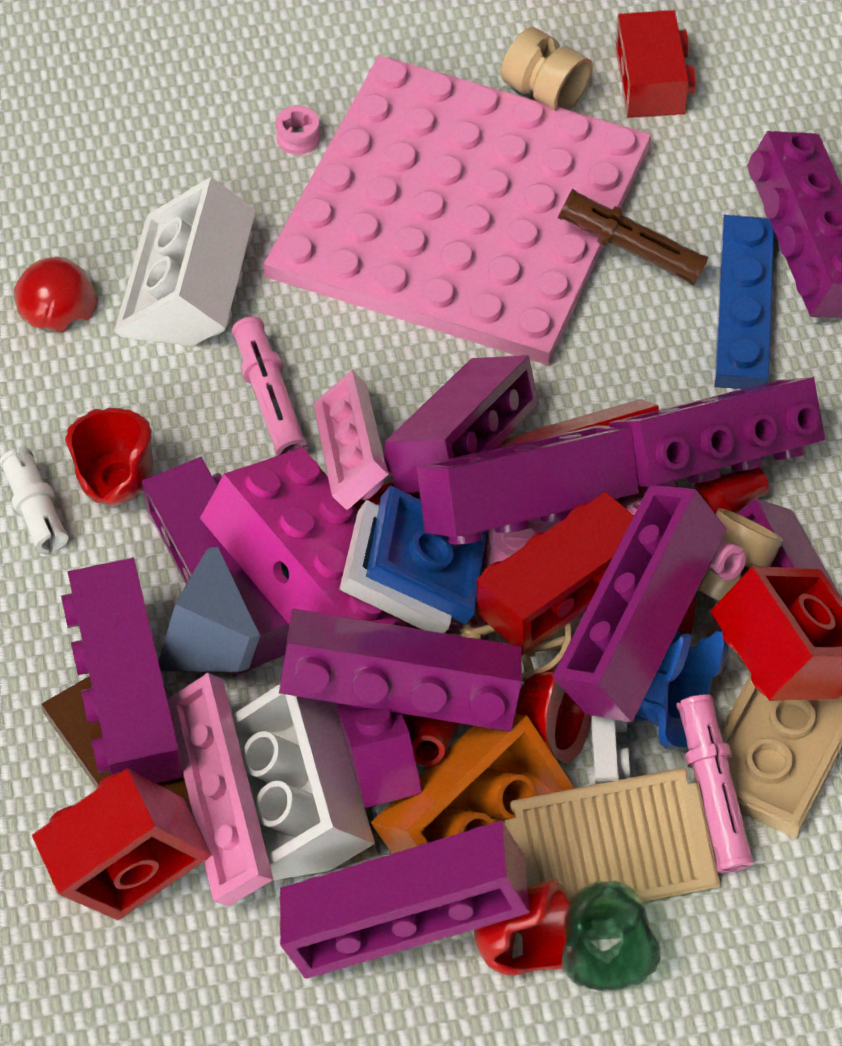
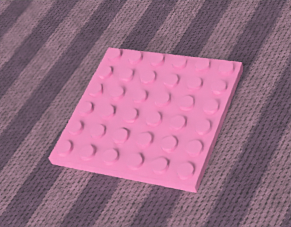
[263,55,651,366]

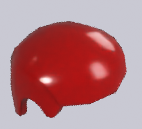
[13,256,98,332]

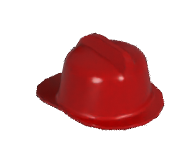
[516,670,591,763]

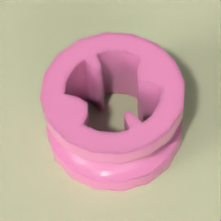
[275,106,320,155]

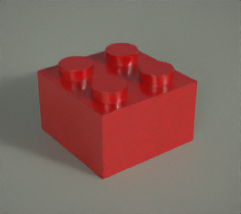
[710,566,842,701]
[31,768,212,921]

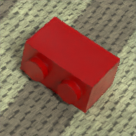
[615,10,695,118]

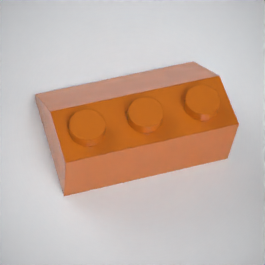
[371,714,575,890]

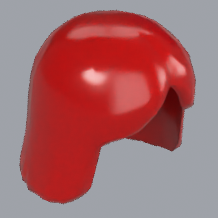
[65,408,153,506]
[474,879,577,976]

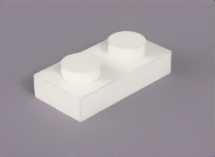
[591,715,630,784]

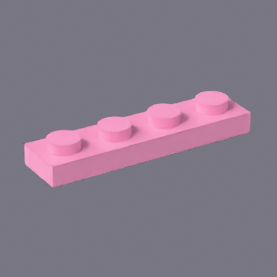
[313,370,389,510]
[167,673,274,906]

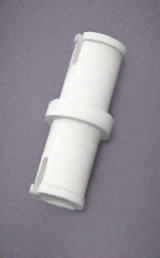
[0,447,69,554]

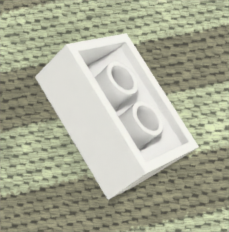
[114,177,256,346]
[232,684,375,881]

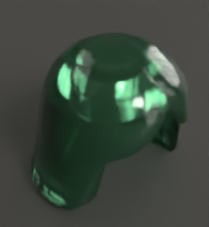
[562,881,661,991]

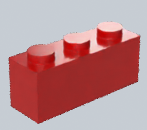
[477,492,634,655]

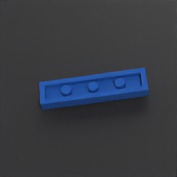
[714,214,774,389]

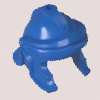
[634,630,728,750]

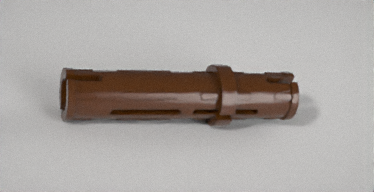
[558,188,708,286]

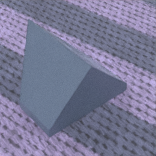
[158,547,260,672]

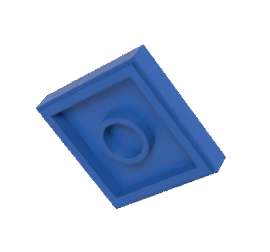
[366,485,487,624]

